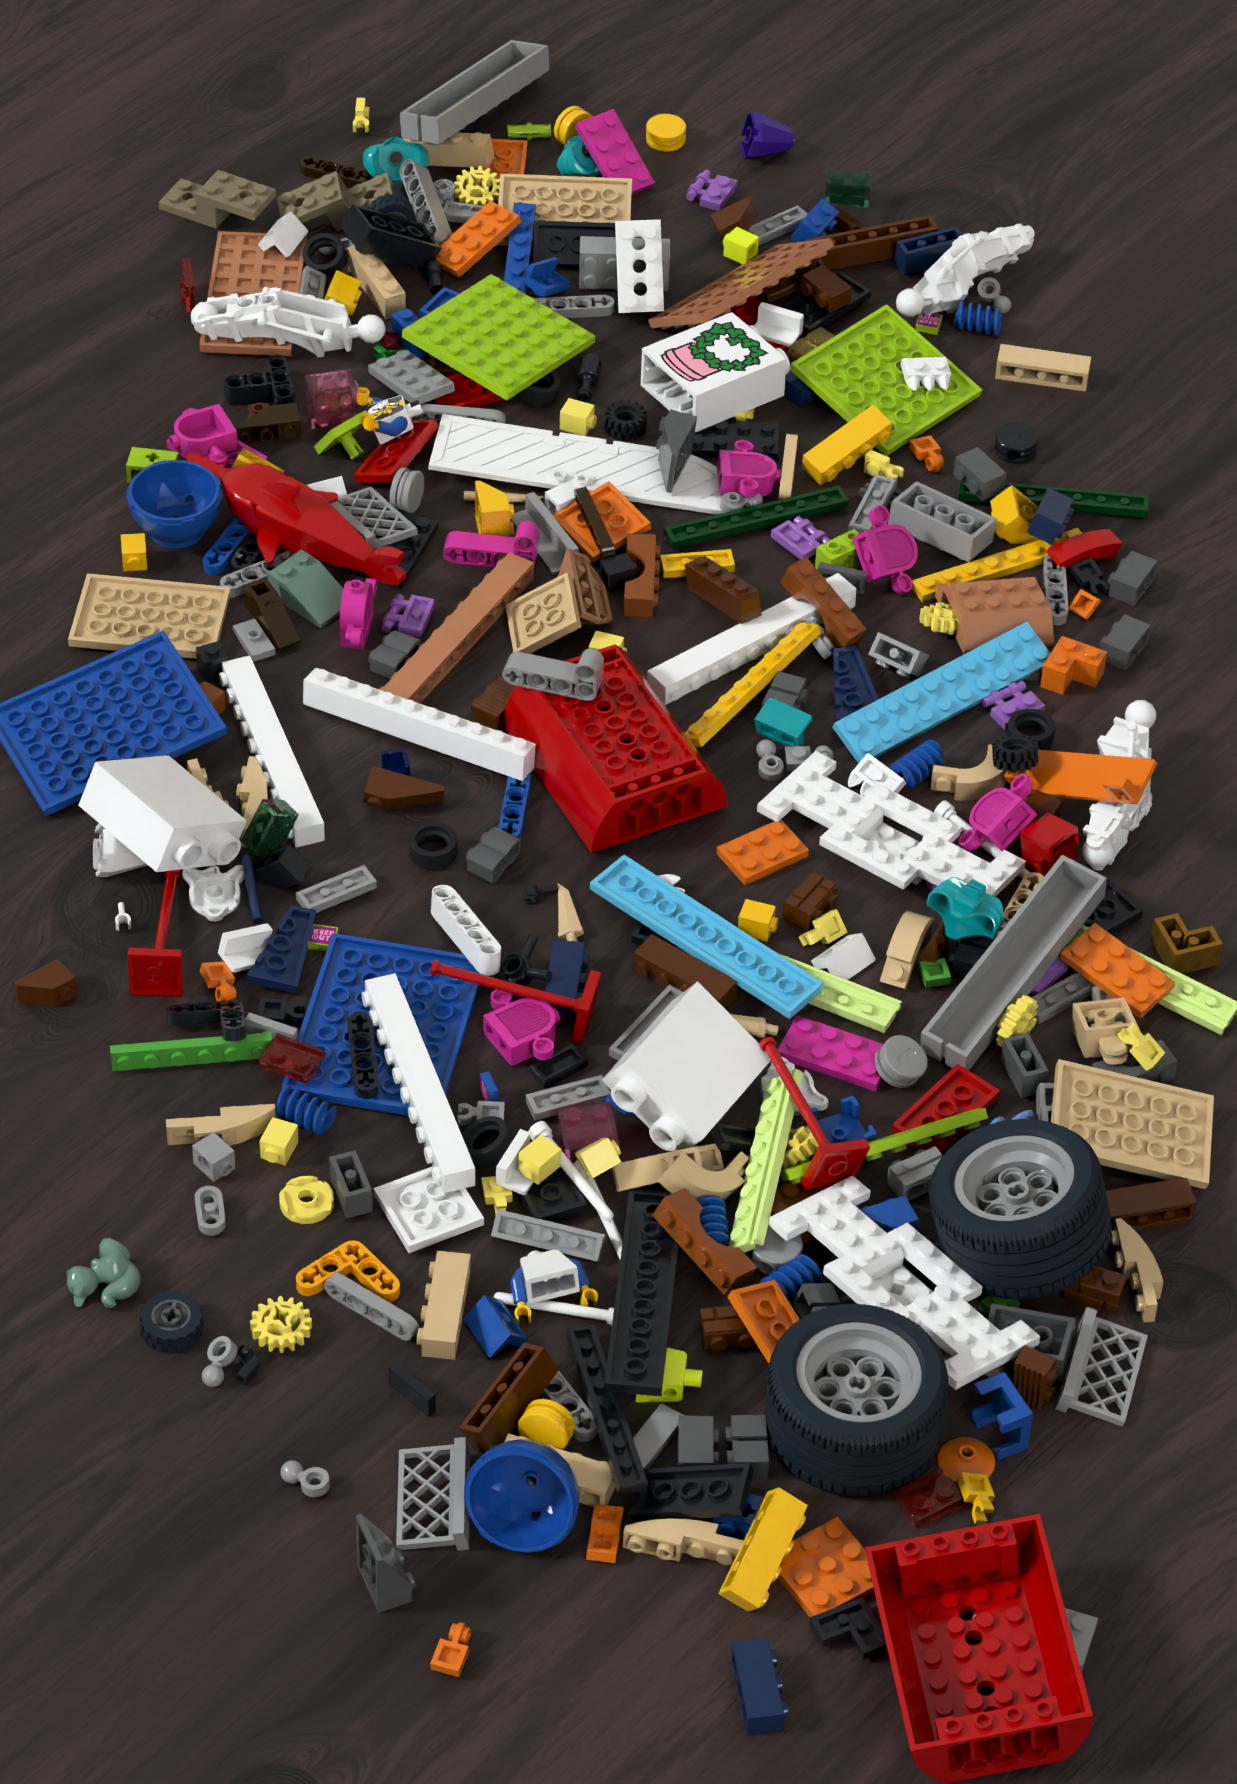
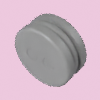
[390,467,424,514]
[875,1035,928,1088]
[751,1225,803,1276]

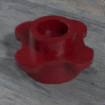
[380,331,402,350]

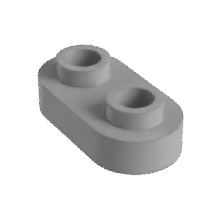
[195,1186,226,1235]

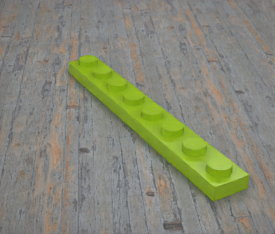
[780,1108,988,1184]

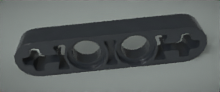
[347,1012,379,1099]

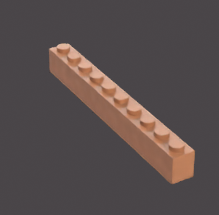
[379,552,534,704]

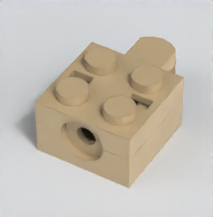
[1072,998,1138,1065]

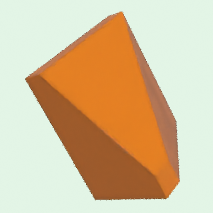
[1068,589,1101,621]

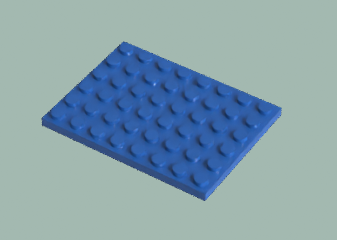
[0,630,228,817]
[281,933,483,1116]

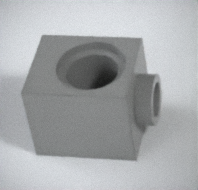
[192,1132,235,1182]

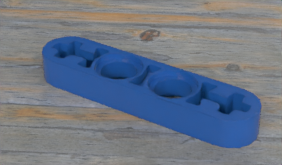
[203,517,249,576]
[498,773,531,839]

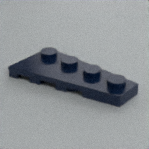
[833,645,878,722]
[245,905,316,993]

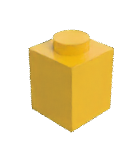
[121,533,147,572]
[738,899,779,942]

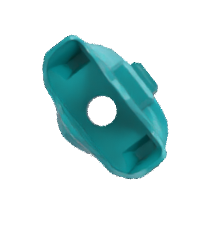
[557,135,601,177]
[363,137,429,182]
[926,877,1004,940]

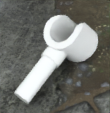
[115,902,131,931]

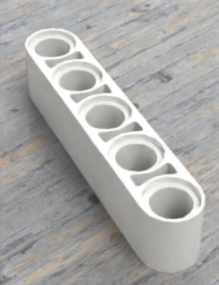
[431,885,501,976]

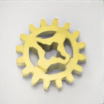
[454,166,500,206]
[919,602,959,635]
[996,995,1038,1047]
[782,1126,819,1168]
[250,1296,312,1353]

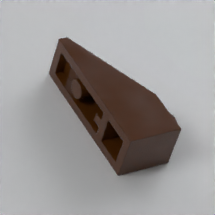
[363,766,445,809]

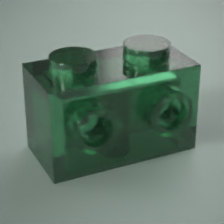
[825,170,871,208]
[241,799,299,856]

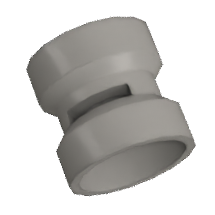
[434,179,455,208]

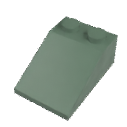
[267,549,343,628]

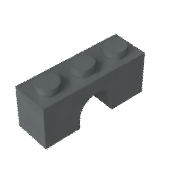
[1092,1039,1178,1084]

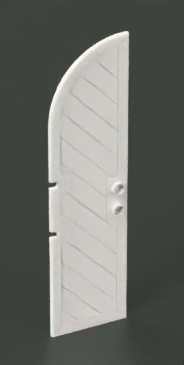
[428,414,724,515]

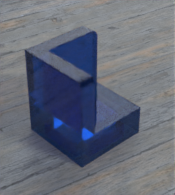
[381,748,410,776]

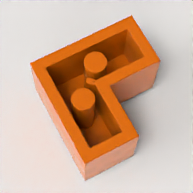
[1040,636,1107,695]

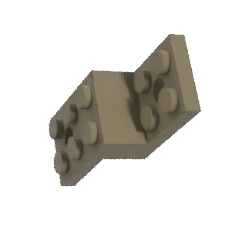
[159,170,276,229]
[277,171,394,231]

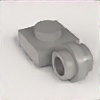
[784,746,833,771]

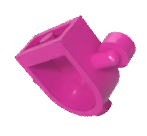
[169,404,238,468]
[717,440,781,498]
[852,505,918,595]
[340,578,378,649]
[958,774,1037,851]
[483,989,560,1067]

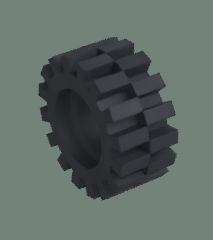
[605,400,647,441]
[992,734,1038,772]

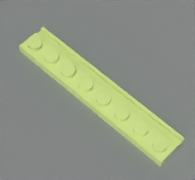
[1060,925,1237,1035]
[776,952,902,1033]
[728,1068,803,1253]

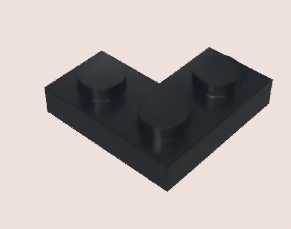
[809,1597,888,1660]

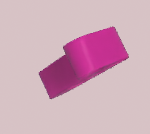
[442,521,539,568]

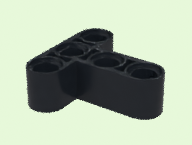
[224,355,295,406]

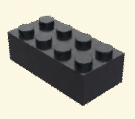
[340,204,441,269]

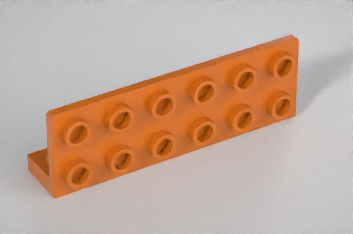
[1004,750,1157,804]

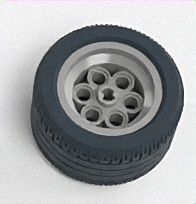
[929,1119,1112,1300]
[765,1304,948,1496]

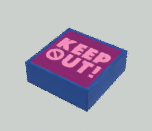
[480,1071,499,1102]

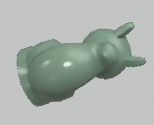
[66,1238,141,1308]

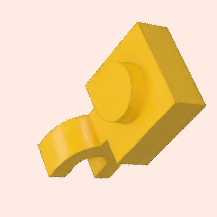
[957,1472,995,1525]

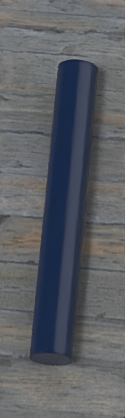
[241,855,263,924]

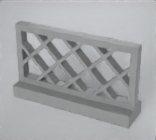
[330,487,418,550]
[1055,1307,1148,1427]
[396,1437,471,1551]

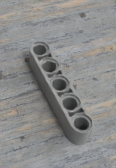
[400,159,452,245]

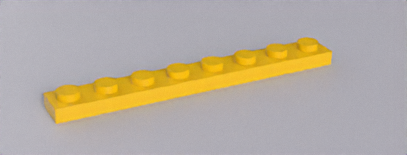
[912,528,1082,603]
[685,622,822,747]

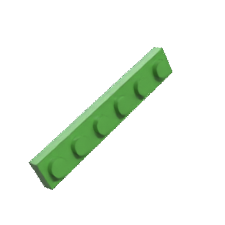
[110,1032,273,1071]

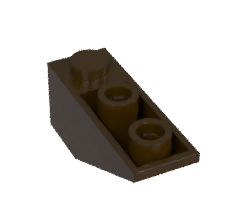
[233,403,301,445]
[244,578,301,651]

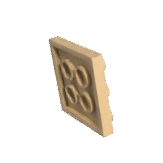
[505,572,581,654]

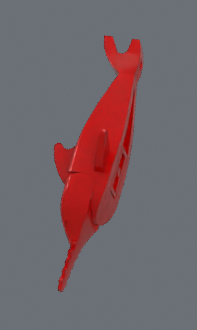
[186,452,407,585]

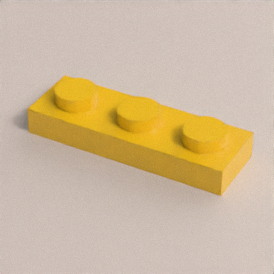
[660,549,735,578]

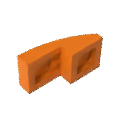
[586,1504,624,1563]

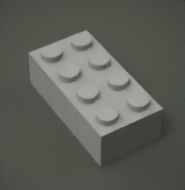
[579,236,670,291]
[888,481,997,562]

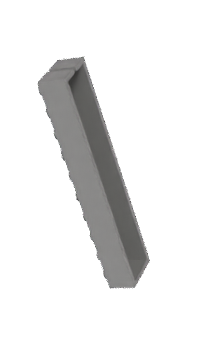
[400,40,550,145]
[920,855,1107,1070]

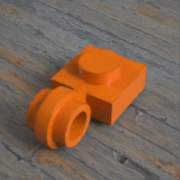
[909,435,944,472]
[200,962,236,1001]
[430,1622,471,1677]

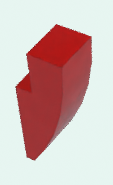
[1046,529,1123,567]

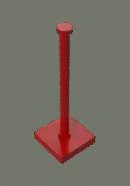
[127,870,184,997]
[430,959,601,1045]
[759,1037,870,1190]

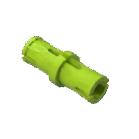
[507,123,551,140]

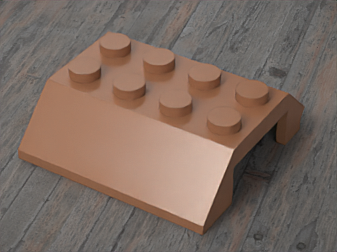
[935,577,1054,654]

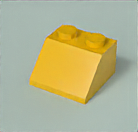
[475,481,514,537]
[990,485,1040,544]

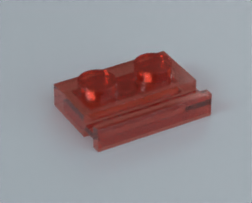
[179,258,195,313]
[259,1033,325,1084]
[893,1468,965,1529]

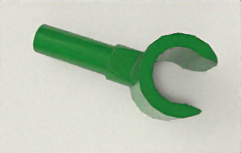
[373,344,406,360]

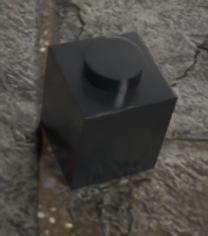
[599,553,638,593]
[196,641,228,683]

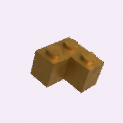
[1151,913,1223,974]

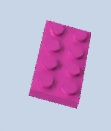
[575,109,655,194]
[778,1015,883,1092]

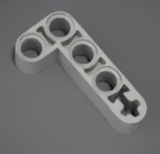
[502,649,604,701]

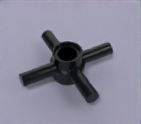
[499,933,552,994]

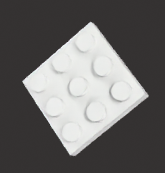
[373,1166,484,1253]

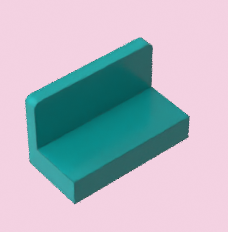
[755,697,812,747]

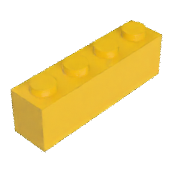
[802,405,892,486]
[718,1487,808,1612]

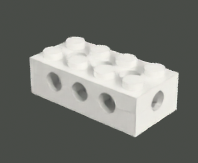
[615,219,664,313]

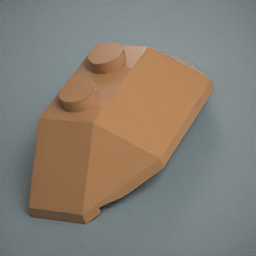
[558,548,613,625]

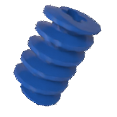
[954,301,1003,337]
[889,739,943,789]
[276,1084,337,1136]
[697,1196,729,1246]
[760,1254,823,1303]

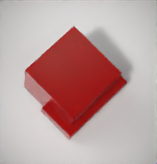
[1020,813,1079,877]

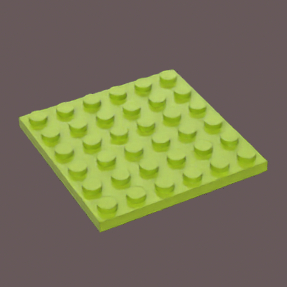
[402,274,596,400]
[790,304,982,456]

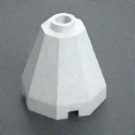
[93,824,147,877]

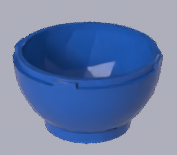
[126,460,222,549]
[464,1439,580,1553]

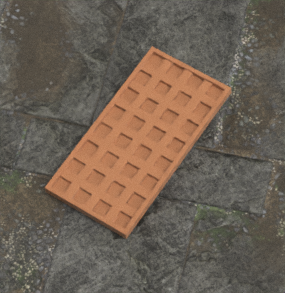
[199,231,307,356]
[648,238,834,330]

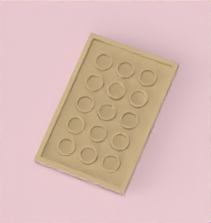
[497,174,632,247]
[68,573,231,659]
[1051,1059,1214,1189]

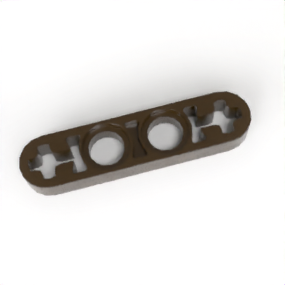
[300,156,373,188]
[574,486,616,559]

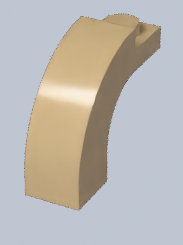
[931,745,1007,801]
[880,911,935,990]
[657,1151,749,1201]

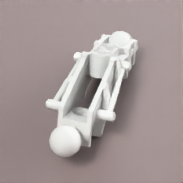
[895,223,1035,317]
[190,287,386,358]
[1082,700,1156,871]

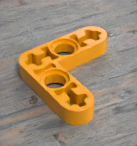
[296,1240,400,1302]

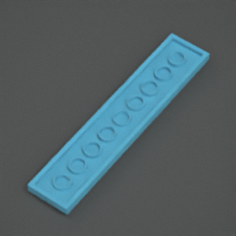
[832,622,1051,764]
[590,855,824,1019]

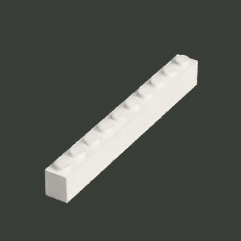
[647,573,857,705]
[219,656,325,848]
[303,668,536,781]
[361,973,475,1193]

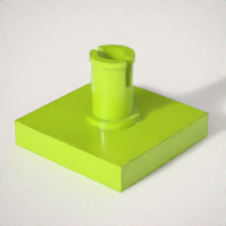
[314,410,367,460]

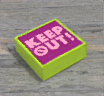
[915,311,943,335]
[308,924,338,951]

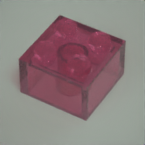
[305,369,357,429]
[557,1103,619,1164]

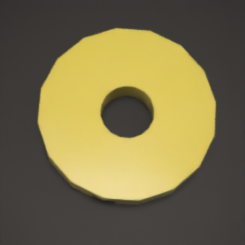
[279,1176,334,1224]

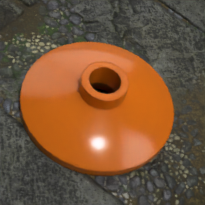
[937,1437,995,1485]

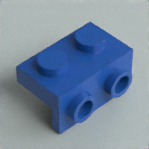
[523,257,571,297]

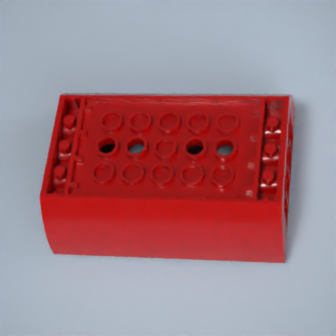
[503,644,727,853]
[864,1514,1093,1784]

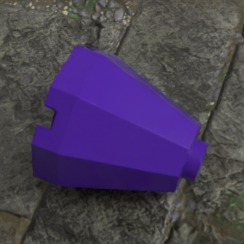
[741,112,795,159]

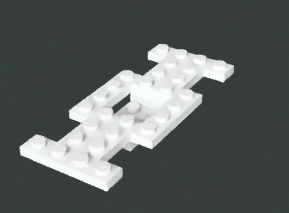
[757,751,1026,897]
[768,1176,1040,1390]

